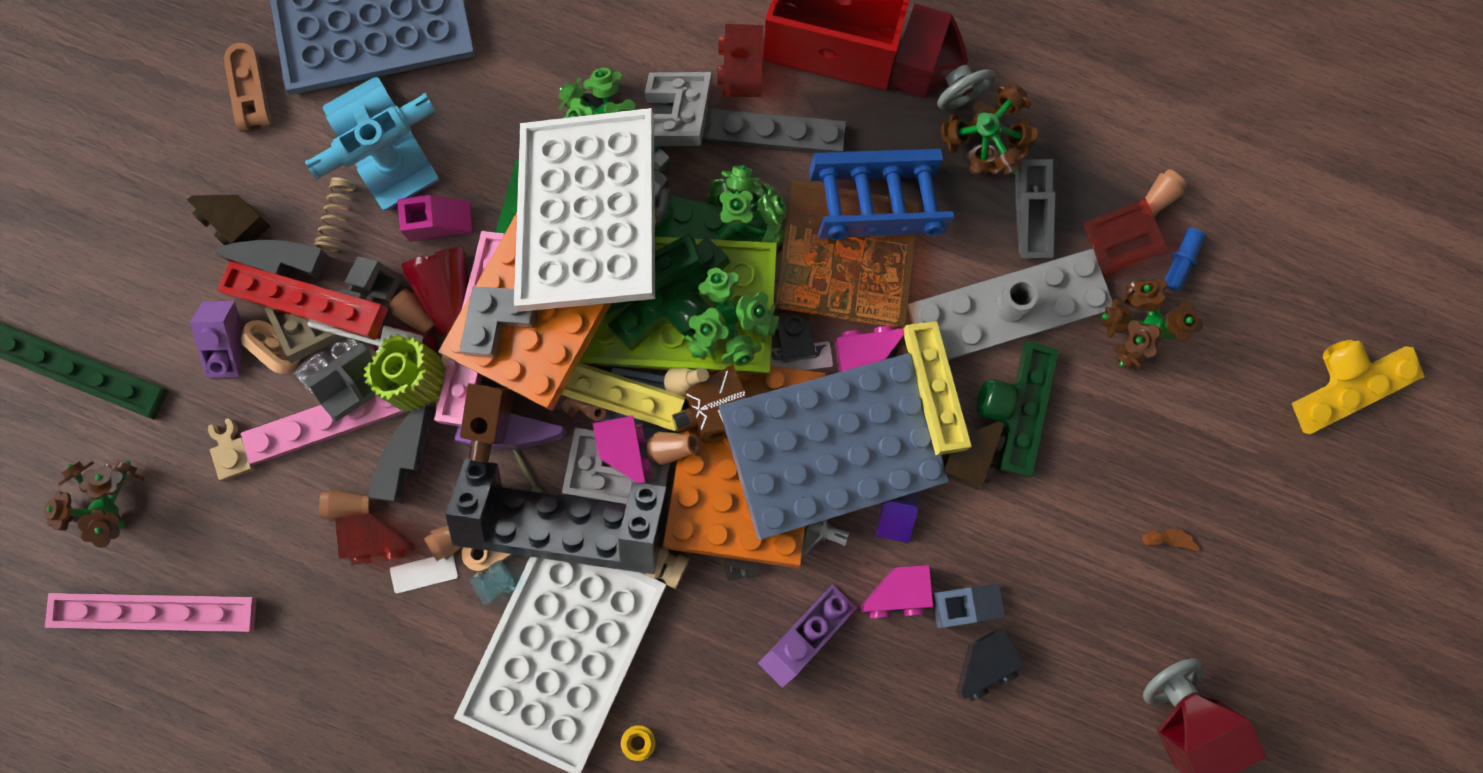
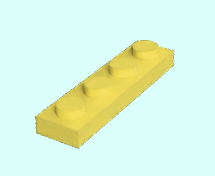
[903,321,972,455]
[561,363,686,431]

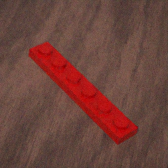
[217,261,388,340]

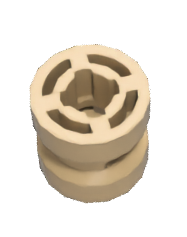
[645,546,690,589]

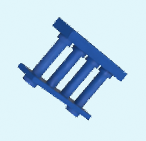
[808,149,954,241]

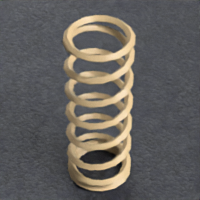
[314,177,356,252]

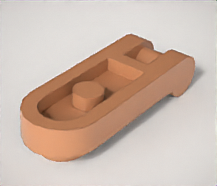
[224,43,273,132]

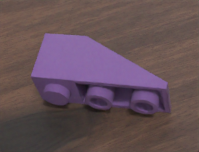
[758,584,857,688]

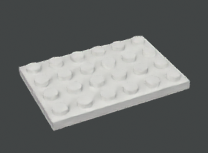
[514,108,655,312]
[454,557,667,773]

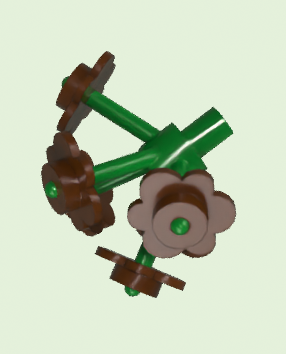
[44,461,144,548]

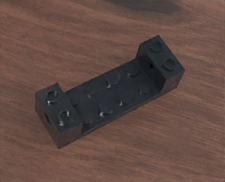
[445,459,667,574]

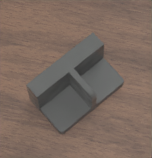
[304,343,376,421]

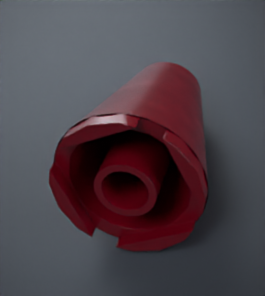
[401,247,469,337]

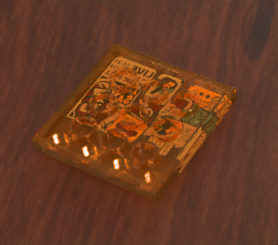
[775,179,919,329]

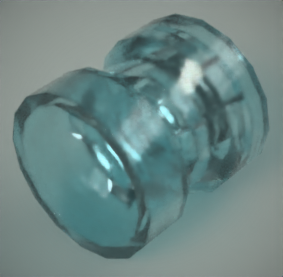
[469,560,516,606]

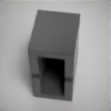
[339,256,403,308]

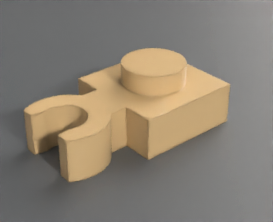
[208,418,255,481]

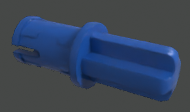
[1164,228,1207,292]

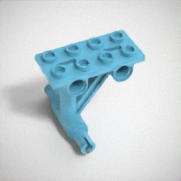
[305,76,439,211]

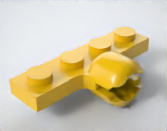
[1292,340,1425,434]

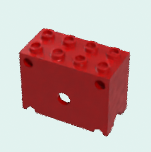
[764,0,910,91]

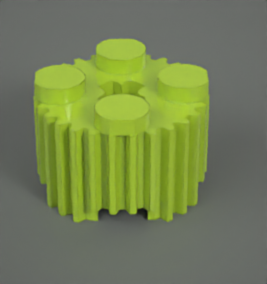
[364,334,445,411]

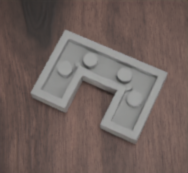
[645,72,713,146]
[562,428,671,505]

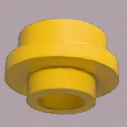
[621,725,656,761]

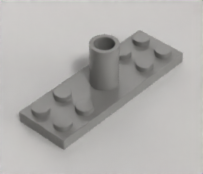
[907,249,1112,361]

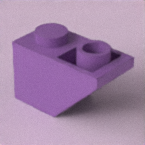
[190,301,242,378]

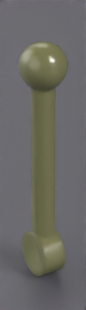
[509,449,543,493]

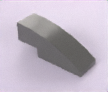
[1015,159,1055,258]
[215,240,331,281]
[367,404,433,504]

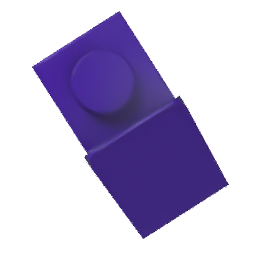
[875,491,919,543]

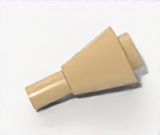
[664,368,709,396]

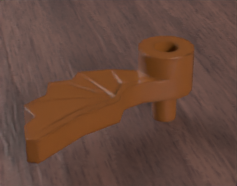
[1142,528,1200,552]

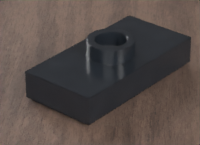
[774,297,816,363]

